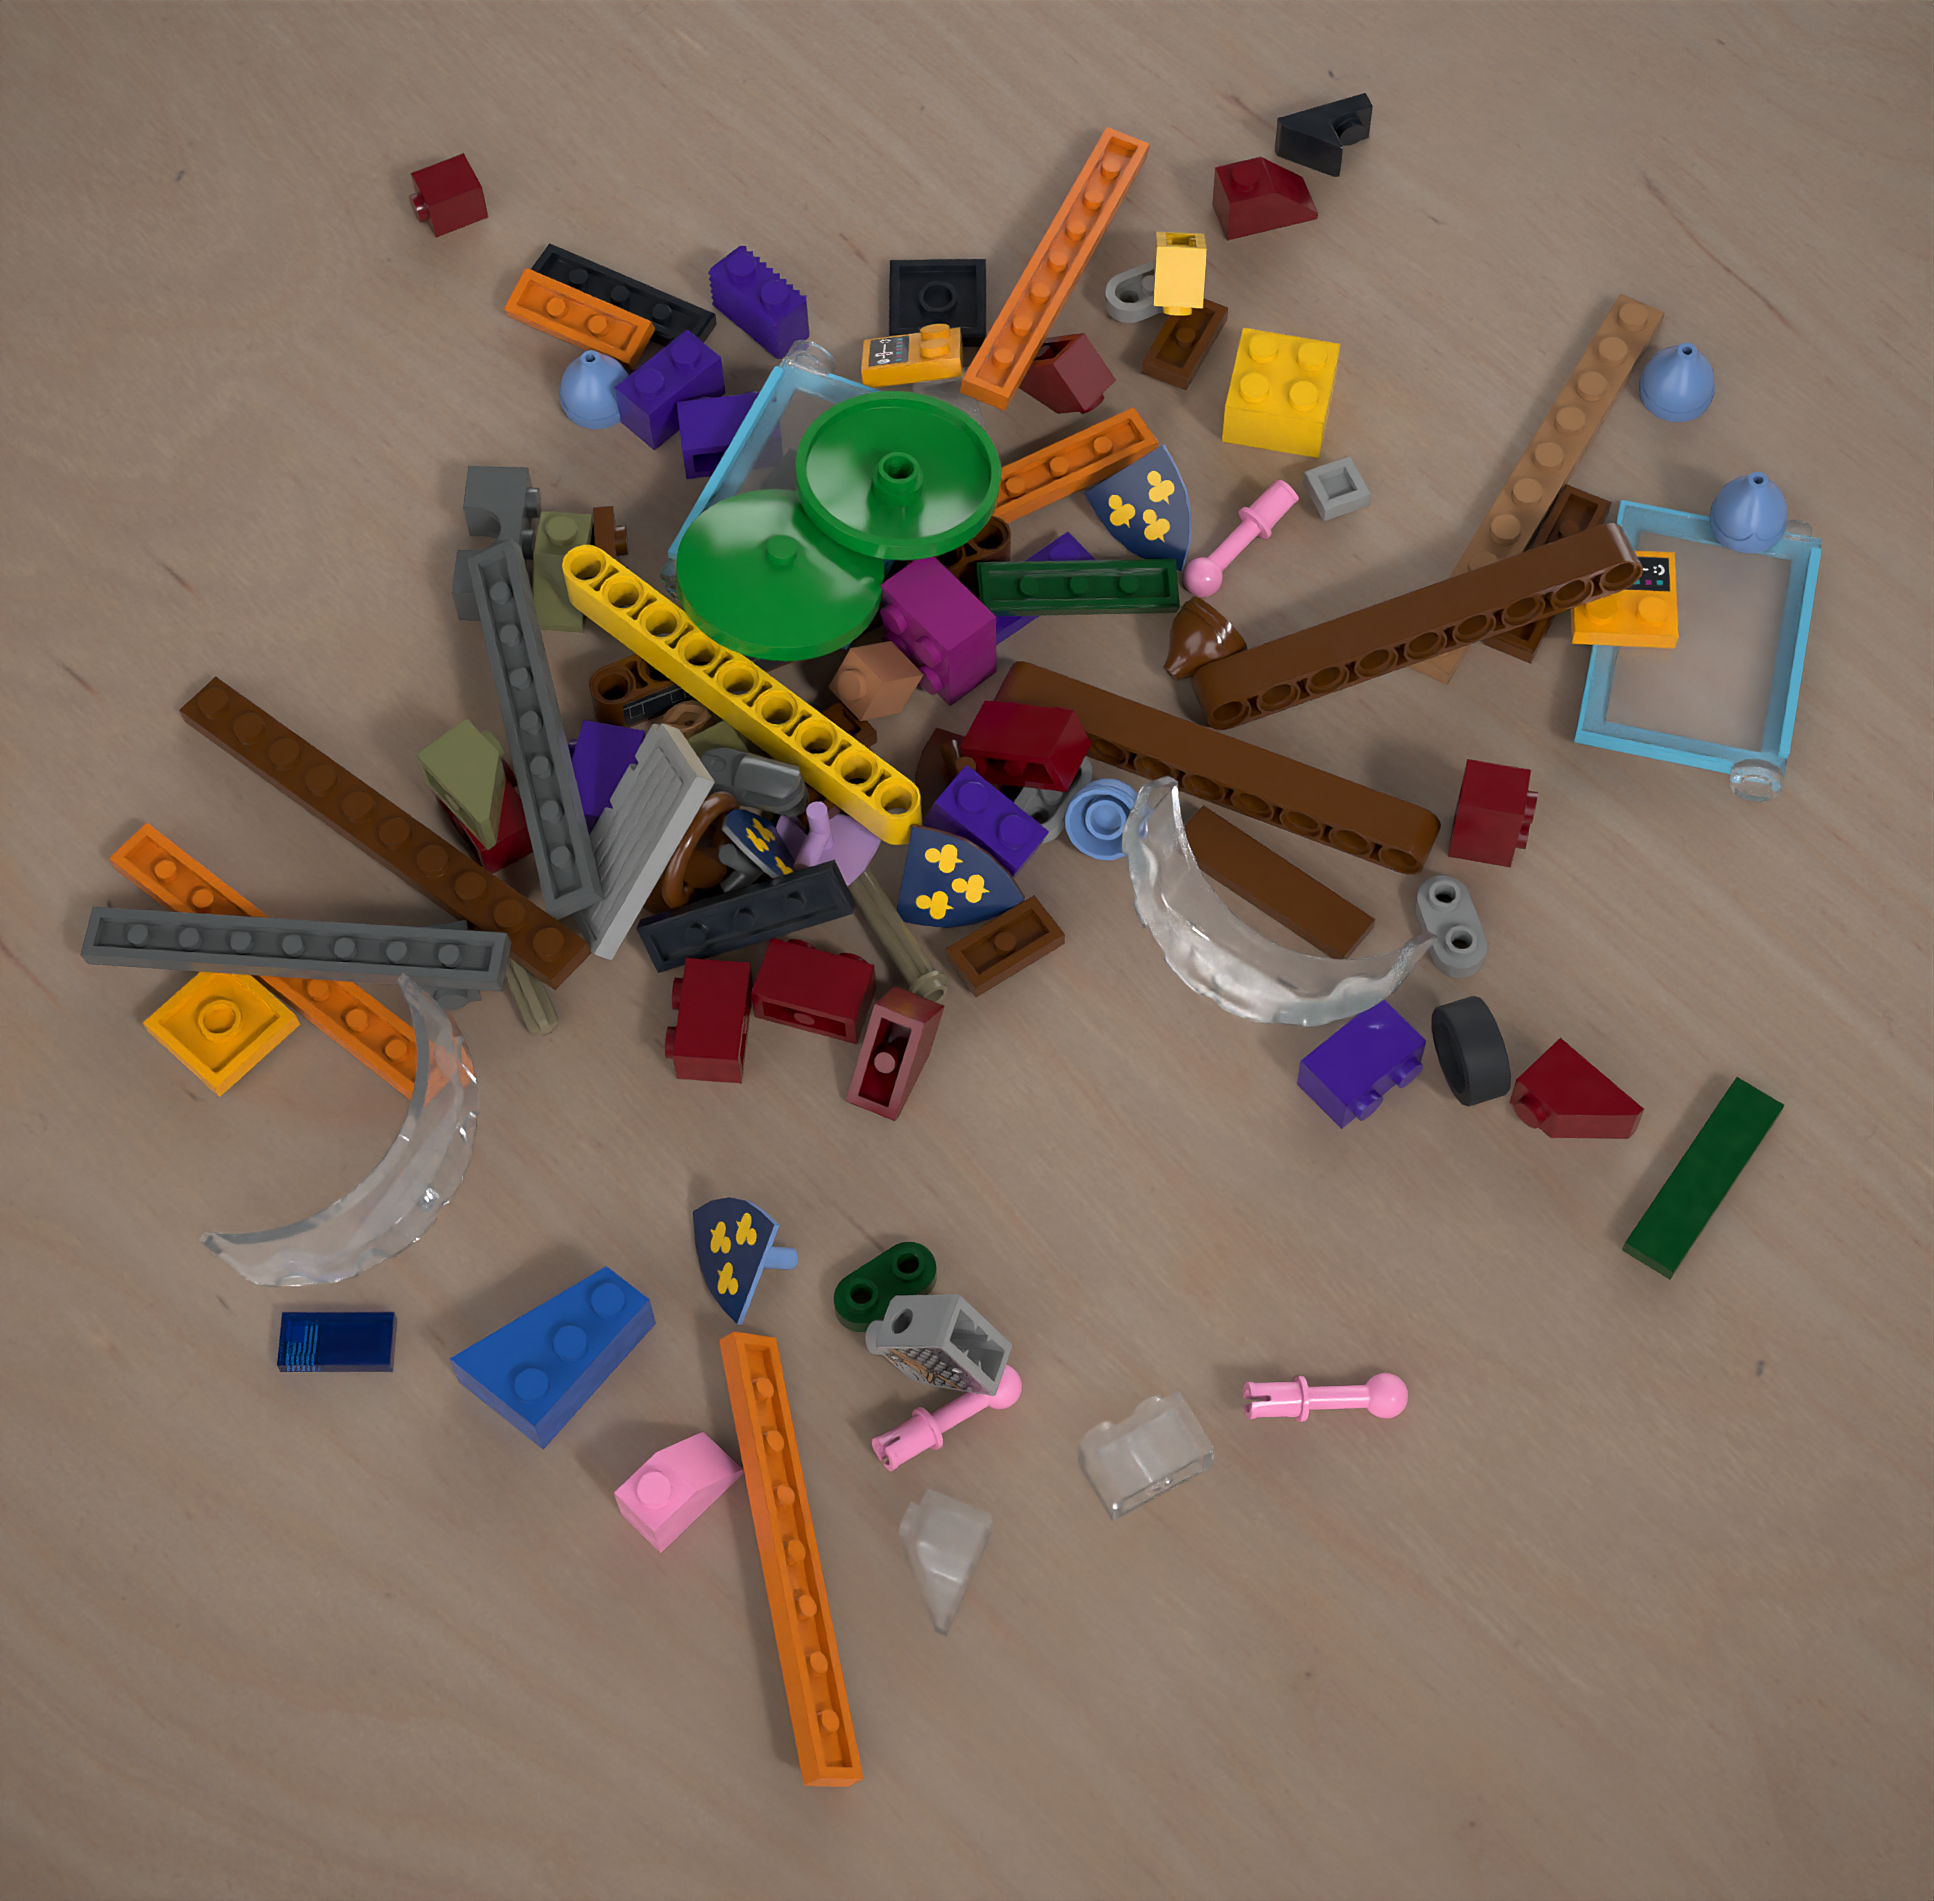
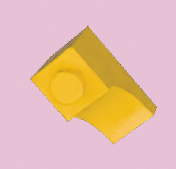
[1153,231,1207,315]

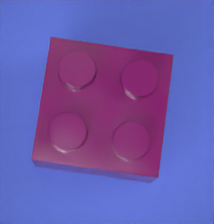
[880,557,997,706]

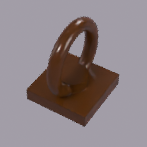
[642,791,773,915]

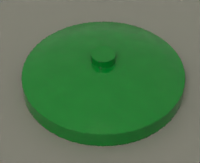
[795,391,1001,560]
[676,489,884,661]

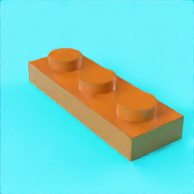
[504,268,655,371]

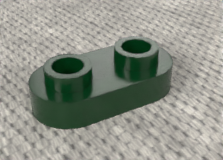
[834,1242,937,1332]

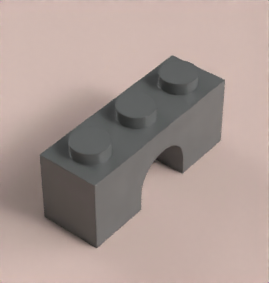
[452,466,541,621]

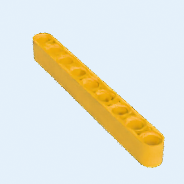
[562,545,922,845]

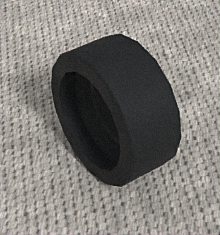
[1431,996,1511,1107]

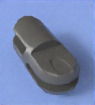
[700,748,809,817]

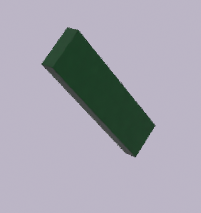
[974,559,1180,617]
[1622,1077,1785,1280]

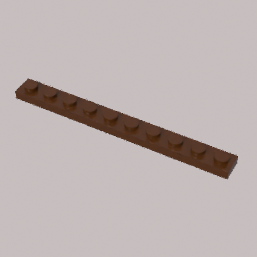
[179,676,592,990]

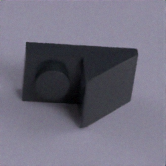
[1275,93,1373,177]

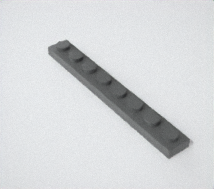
[467,538,604,920]
[80,907,512,992]

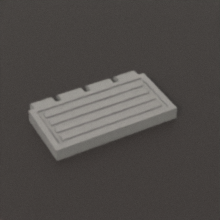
[571,723,715,960]

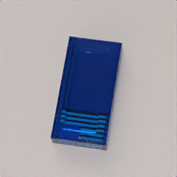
[277,1312,398,1372]

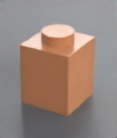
[829,641,923,721]

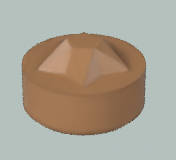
[662,700,716,740]

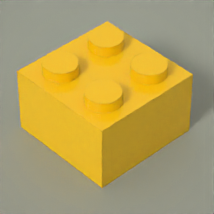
[1222,328,1341,458]

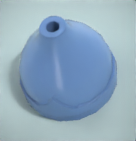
[1639,343,1715,422]
[559,350,628,430]
[1709,472,1788,554]
[1065,778,1145,860]

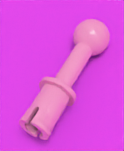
[1182,480,1299,597]
[872,1365,1022,1472]
[1243,1373,1408,1422]

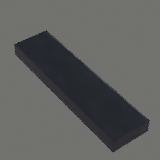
[530,243,717,347]
[636,859,856,973]

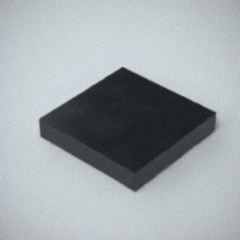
[889,259,986,347]

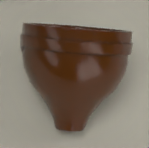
[1163,596,1247,681]

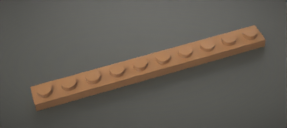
[1408,293,1665,685]

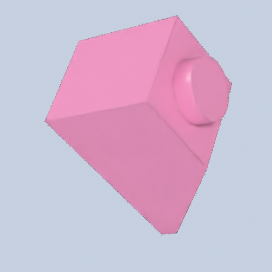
[614,1432,744,1553]

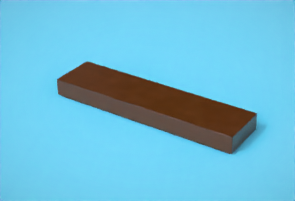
[1484,484,1612,664]
[1171,805,1375,965]

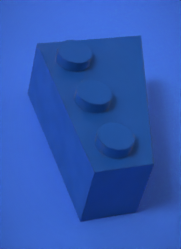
[449,1266,656,1450]

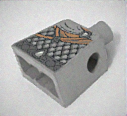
[866,1294,1012,1396]

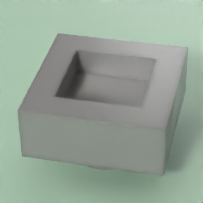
[1303,456,1371,521]

